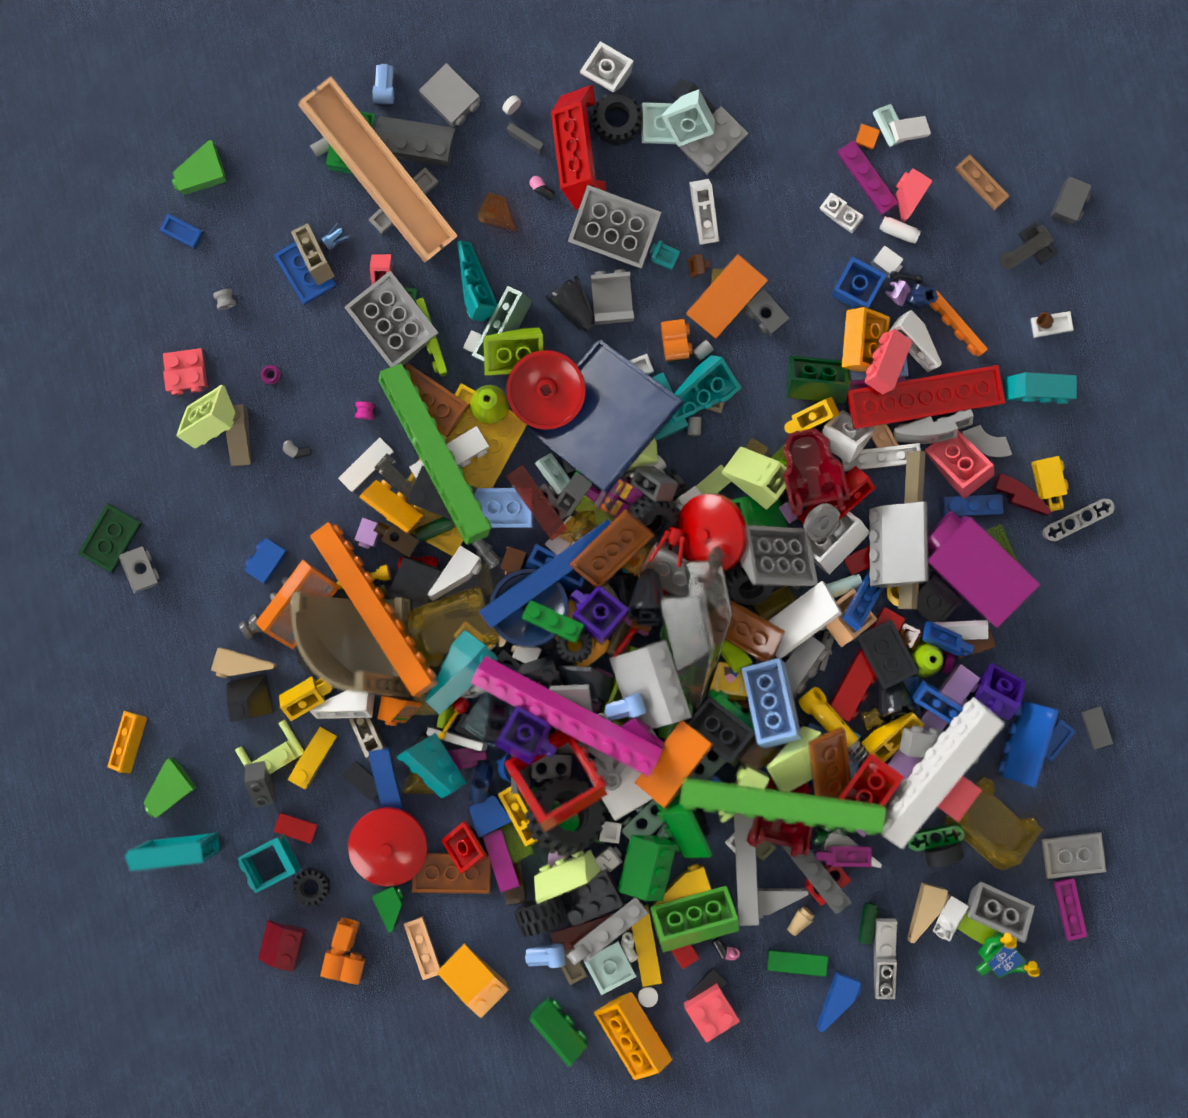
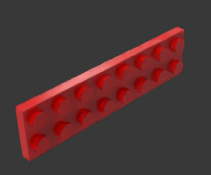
[847,365,1005,430]

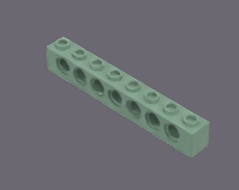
[621,749,727,840]

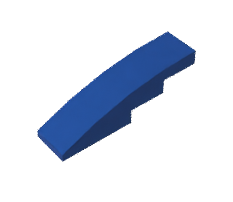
[368,748,404,810]

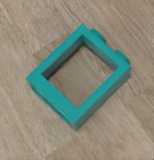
[237,834,302,893]

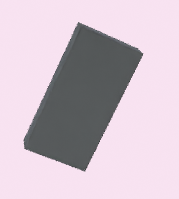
[507,123,544,154]
[1081,706,1113,750]

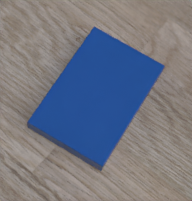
[274,242,337,305]

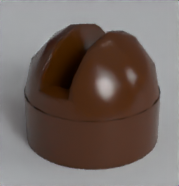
[1036,312,1054,329]

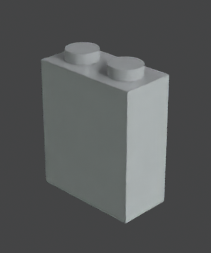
[419,63,480,128]

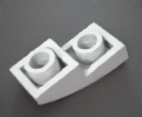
[820,193,863,233]

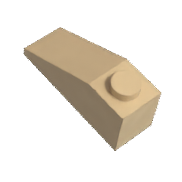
[211,647,278,678]
[907,882,949,943]

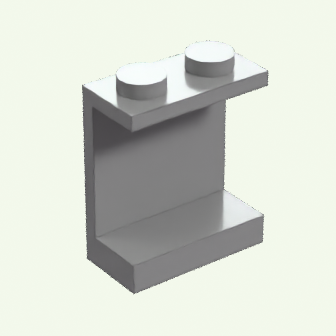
[591,269,634,325]

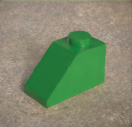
[372,886,405,933]

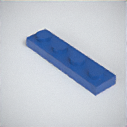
[842,571,883,631]

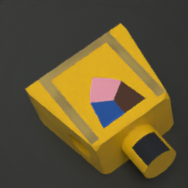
[708,661,747,701]

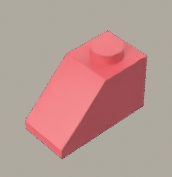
[370,254,393,285]

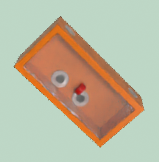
[255,560,340,650]

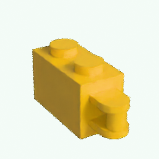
[784,397,840,433]
[1031,456,1069,512]
[279,676,332,721]

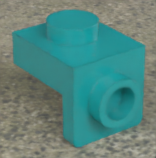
[649,240,680,270]

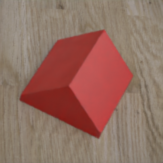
[441,821,487,874]

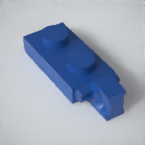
[922,621,974,657]

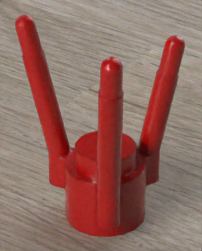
[649,526,686,567]

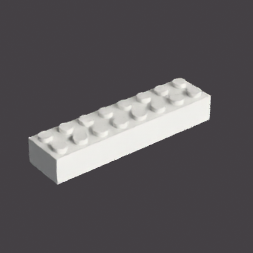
[882,697,1004,849]

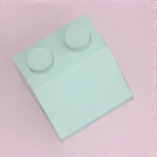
[662,90,715,147]

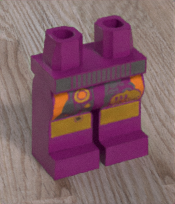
[586,477,644,518]

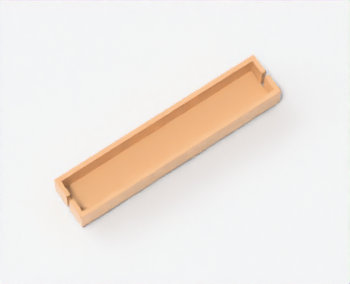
[298,77,457,263]

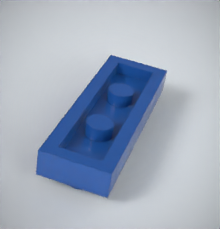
[942,494,1003,517]

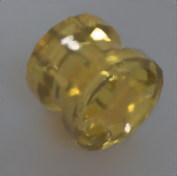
[861,707,882,731]

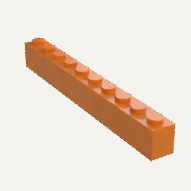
[310,522,438,697]

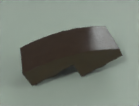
[505,861,527,905]

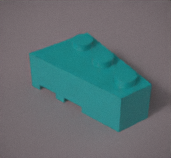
[1004,372,1077,404]
[396,733,466,798]

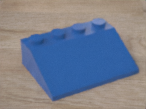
[998,701,1058,788]

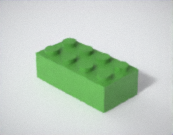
[651,886,739,952]

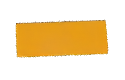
[107,711,147,773]

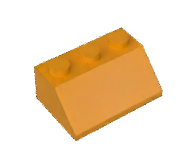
[842,307,890,373]
[359,480,425,535]

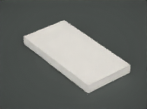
[769,581,842,659]

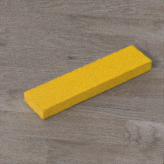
[632,904,662,987]

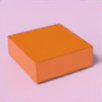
[855,124,880,150]

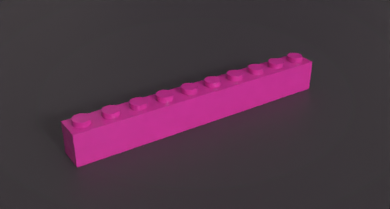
[471,656,663,777]

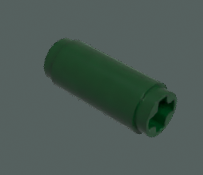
[415,517,456,542]
[858,903,879,945]

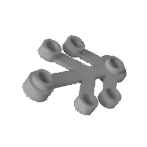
[579,713,627,790]

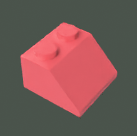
[895,168,932,222]

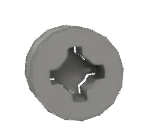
[213,289,236,310]

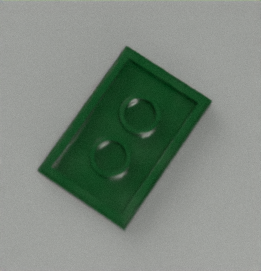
[78,503,142,573]

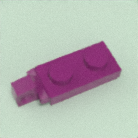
[447,747,487,769]
[815,845,872,867]

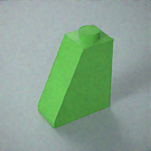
[172,140,227,195]
[144,757,197,819]

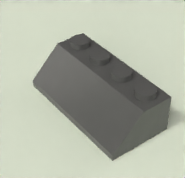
[374,116,456,167]

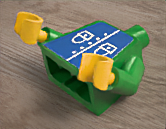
[976,931,1040,978]

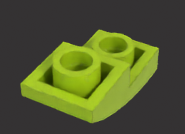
[957,911,997,944]

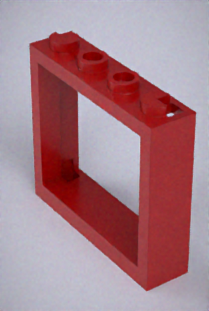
[504,730,608,832]

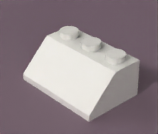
[810,512,870,574]

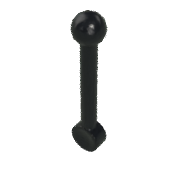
[890,271,923,283]

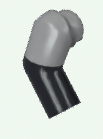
[283,440,312,459]

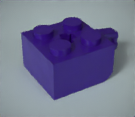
[570,586,628,645]
[975,663,1026,721]
[495,706,557,765]

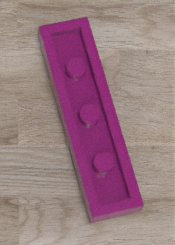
[837,140,898,216]

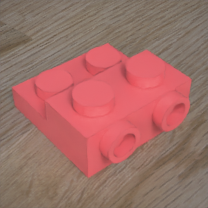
[163,348,208,395]

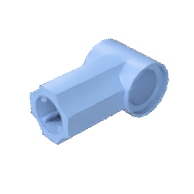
[373,64,394,105]
[605,693,647,721]
[525,943,566,968]

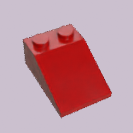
[837,753,904,805]

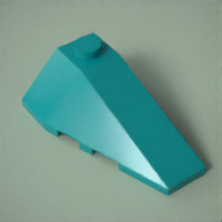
[457,240,498,322]
[672,355,741,422]
[425,630,499,715]

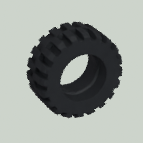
[526,775,605,856]

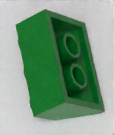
[656,794,712,858]
[618,835,676,901]
[530,997,588,1067]

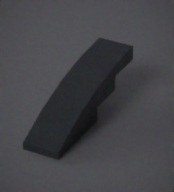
[483,662,515,744]

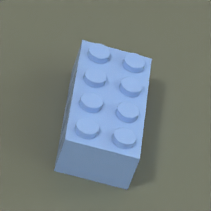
[742,658,802,749]

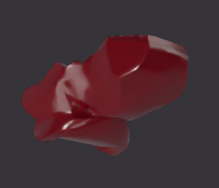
[783,428,850,515]
[747,774,813,857]

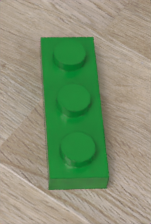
[522,600,585,644]
[707,689,755,731]

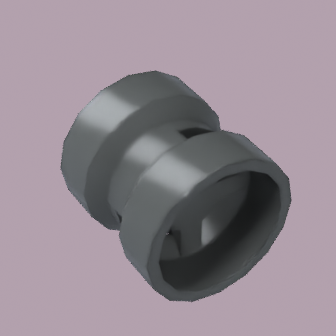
[238,613,263,640]

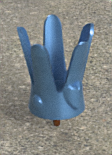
[321,222,349,250]

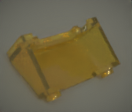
[408,587,500,667]
[945,776,1043,870]

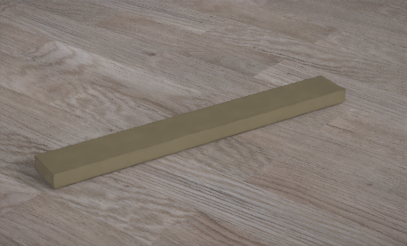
[898,451,925,609]

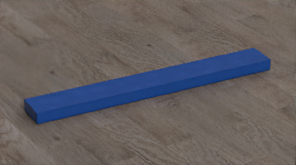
[479,519,611,628]

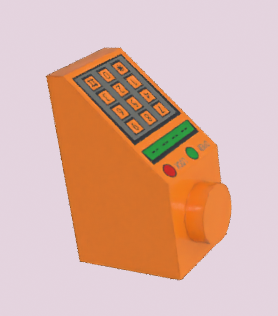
[378,696,421,726]

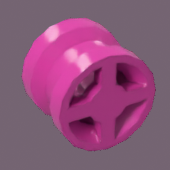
[355,402,375,420]

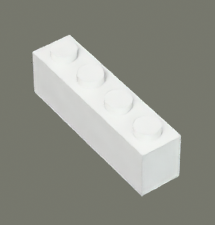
[409,426,490,479]

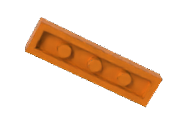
[929,291,988,357]

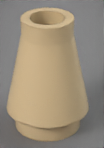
[787,906,815,936]

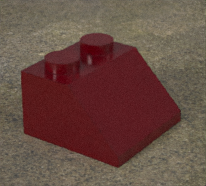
[258,920,306,972]

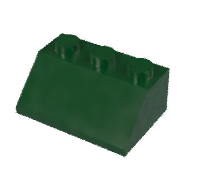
[786,355,850,404]

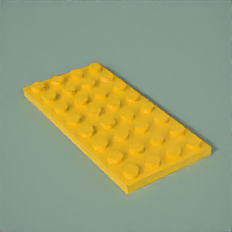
[386,383,527,556]

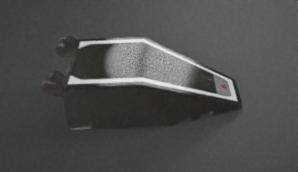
[661,546,733,712]

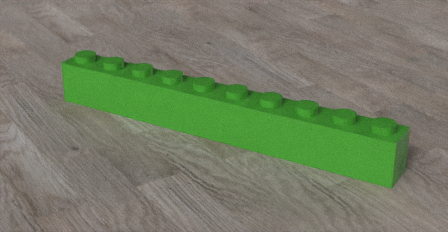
[378,363,491,545]
[680,777,886,835]

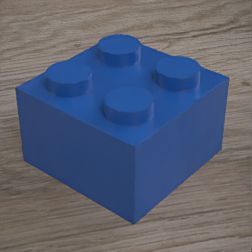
[831,257,887,309]

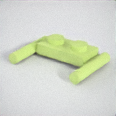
[235,720,304,774]

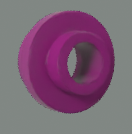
[261,365,281,385]

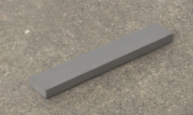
[734,813,759,926]

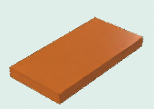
[686,254,768,339]
[635,720,713,808]

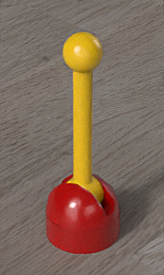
[438,697,470,740]

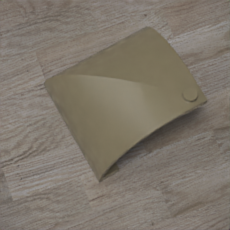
[291,592,411,697]

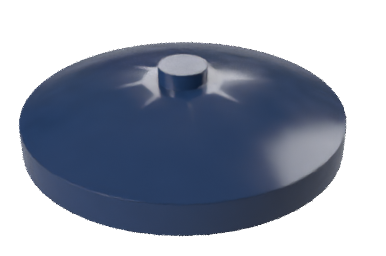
[490,569,569,648]

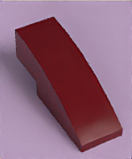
[992,473,1051,516]

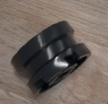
[667,469,689,499]

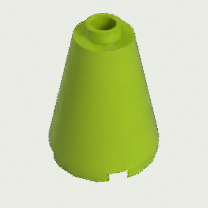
[470,385,509,424]
[907,639,944,678]

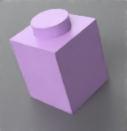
[355,518,380,549]

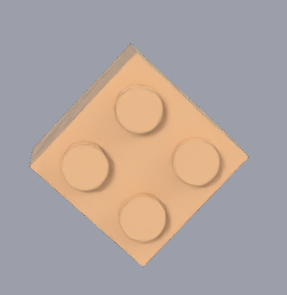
[825,588,877,647]

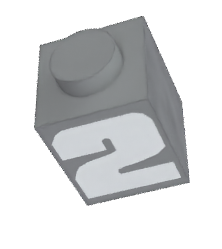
[594,845,623,872]

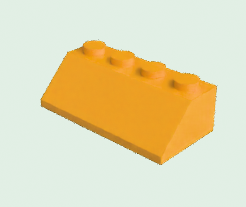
[594,992,673,1080]

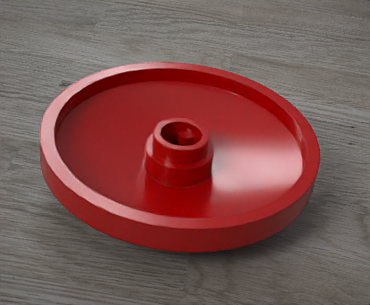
[507,350,586,430]
[677,493,747,573]
[348,807,428,886]

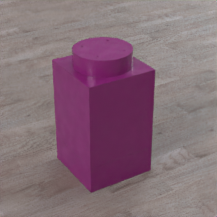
[927,511,1040,627]

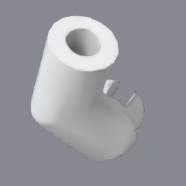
[621,932,638,963]

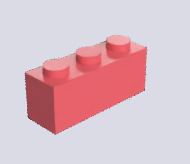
[864,329,912,394]

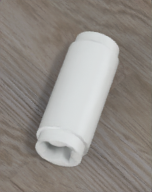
[879,216,921,244]

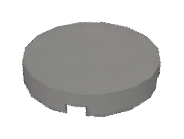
[804,503,840,541]

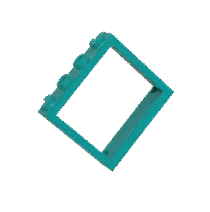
[125,832,220,871]

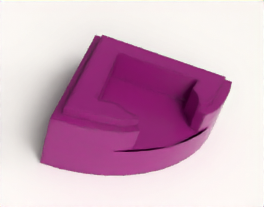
[943,650,955,674]

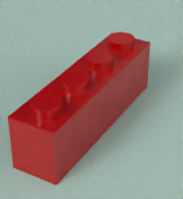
[797,466,876,527]

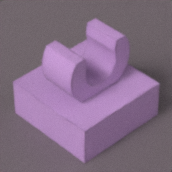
[885,279,911,306]

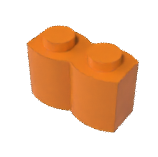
[661,319,692,362]
[331,917,360,953]
[320,948,366,985]

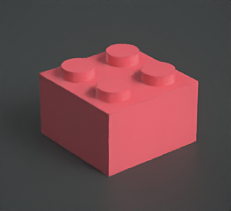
[684,984,740,1043]

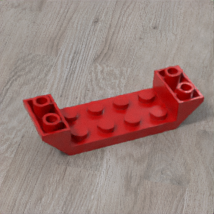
[551,85,607,210]

